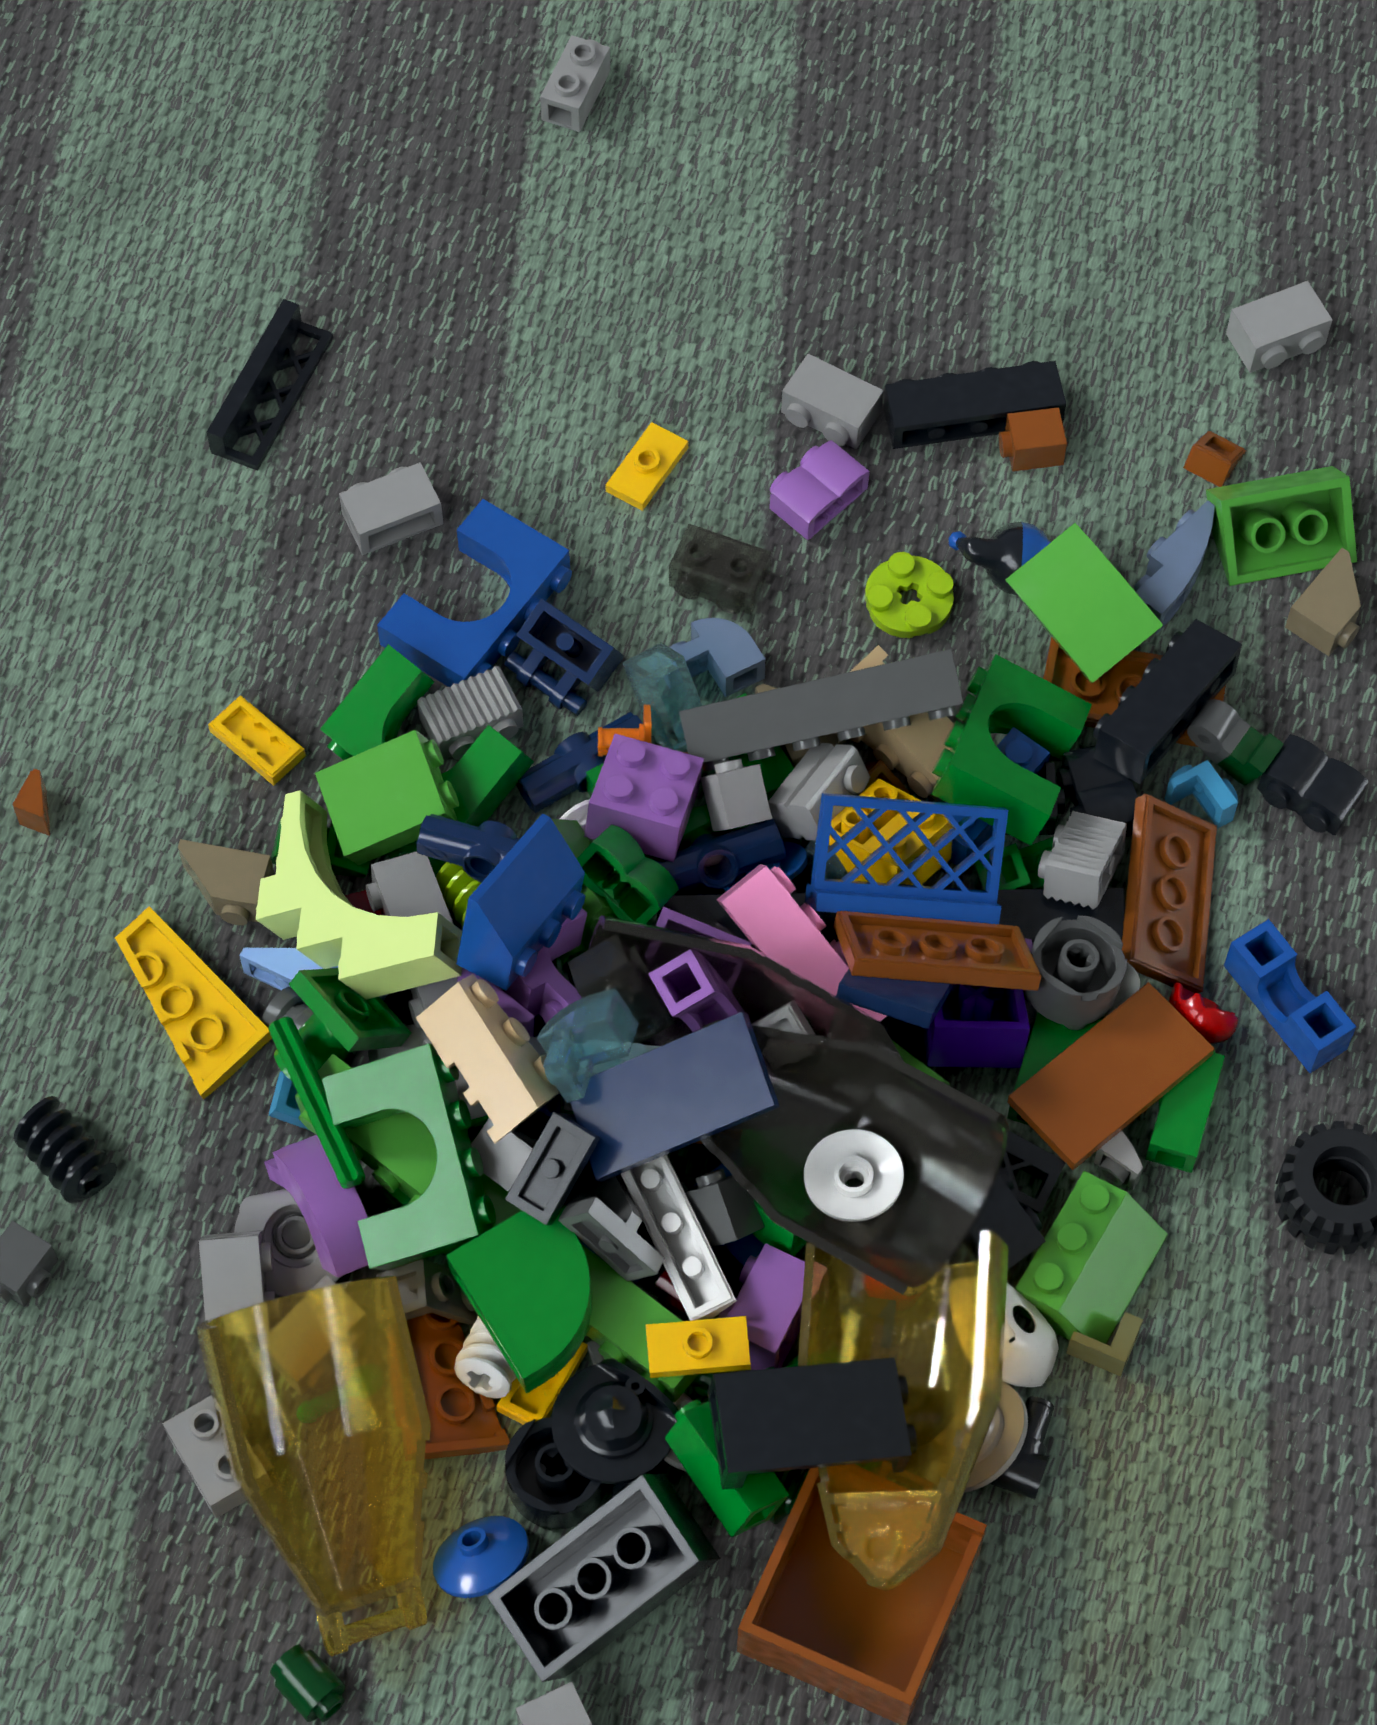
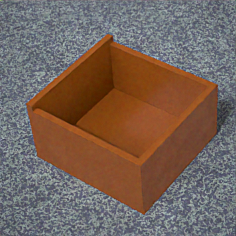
[737,1462,987,1725]

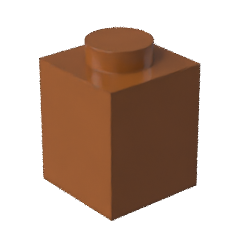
[998,407,1067,471]

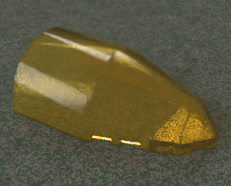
[798,1231,1008,1591]

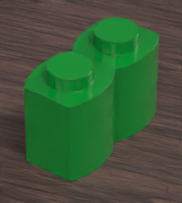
[577,824,679,930]

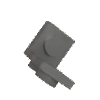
[376,1259,478,1326]

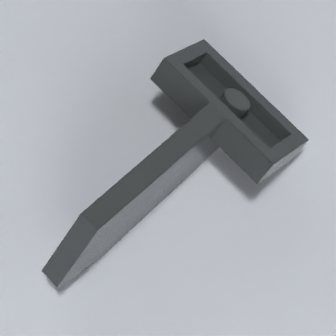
[558,1167,665,1281]

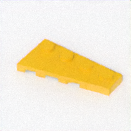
[115,906,272,1099]

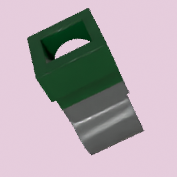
[1187,699,1284,786]

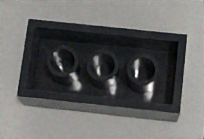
[487,1474,721,1682]

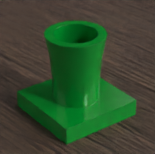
[274,968,412,1081]

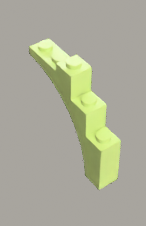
[256,790,462,1000]

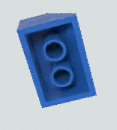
[456,813,586,991]

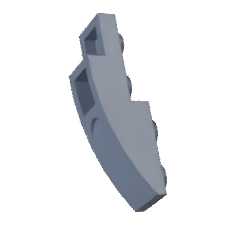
[1133,500,1215,634]

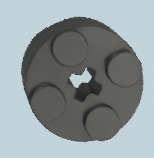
[1023,915,1127,1031]

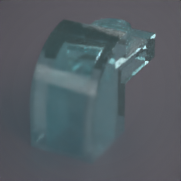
[537,988,639,1103]

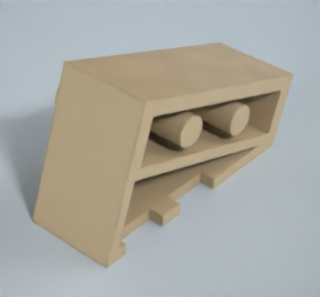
[850,645,953,803]
[416,974,565,1144]

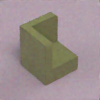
[1066,1312,1143,1377]

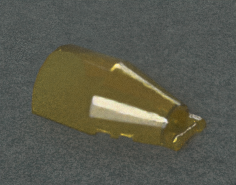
[196,1276,431,1656]

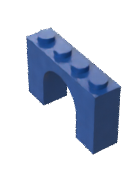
[377,499,572,687]

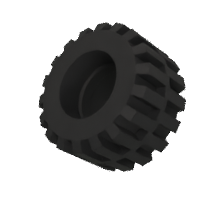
[1274,1121,1377,1255]

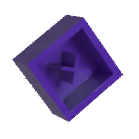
[921,984,1030,1068]

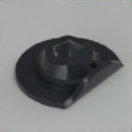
[551,1359,679,1484]

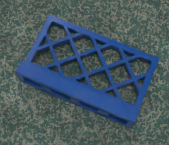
[805,793,1009,924]

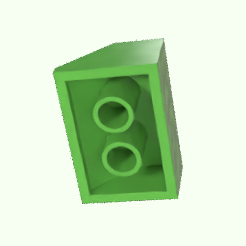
[1206,466,1357,586]
[1013,1171,1168,1344]

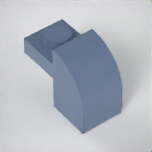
[660,618,765,697]

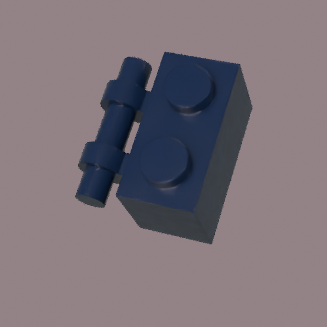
[505,598,624,716]

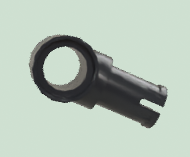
[989,1396,1054,1500]

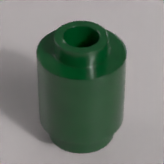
[270,1644,346,1722]

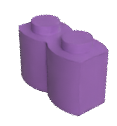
[769,440,870,540]

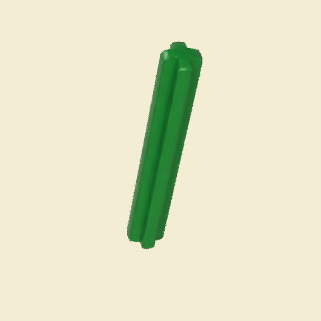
[269,1016,365,1189]

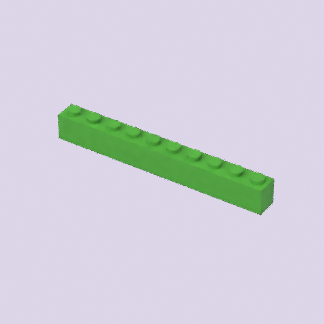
[295,1054,699,1403]

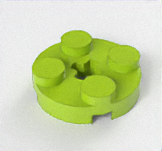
[865,552,954,638]

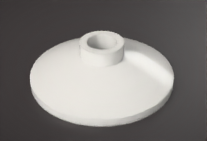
[804,1129,904,1222]

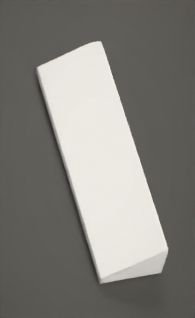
[621,1155,737,1321]

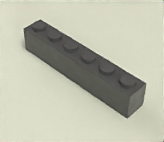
[679,649,964,772]

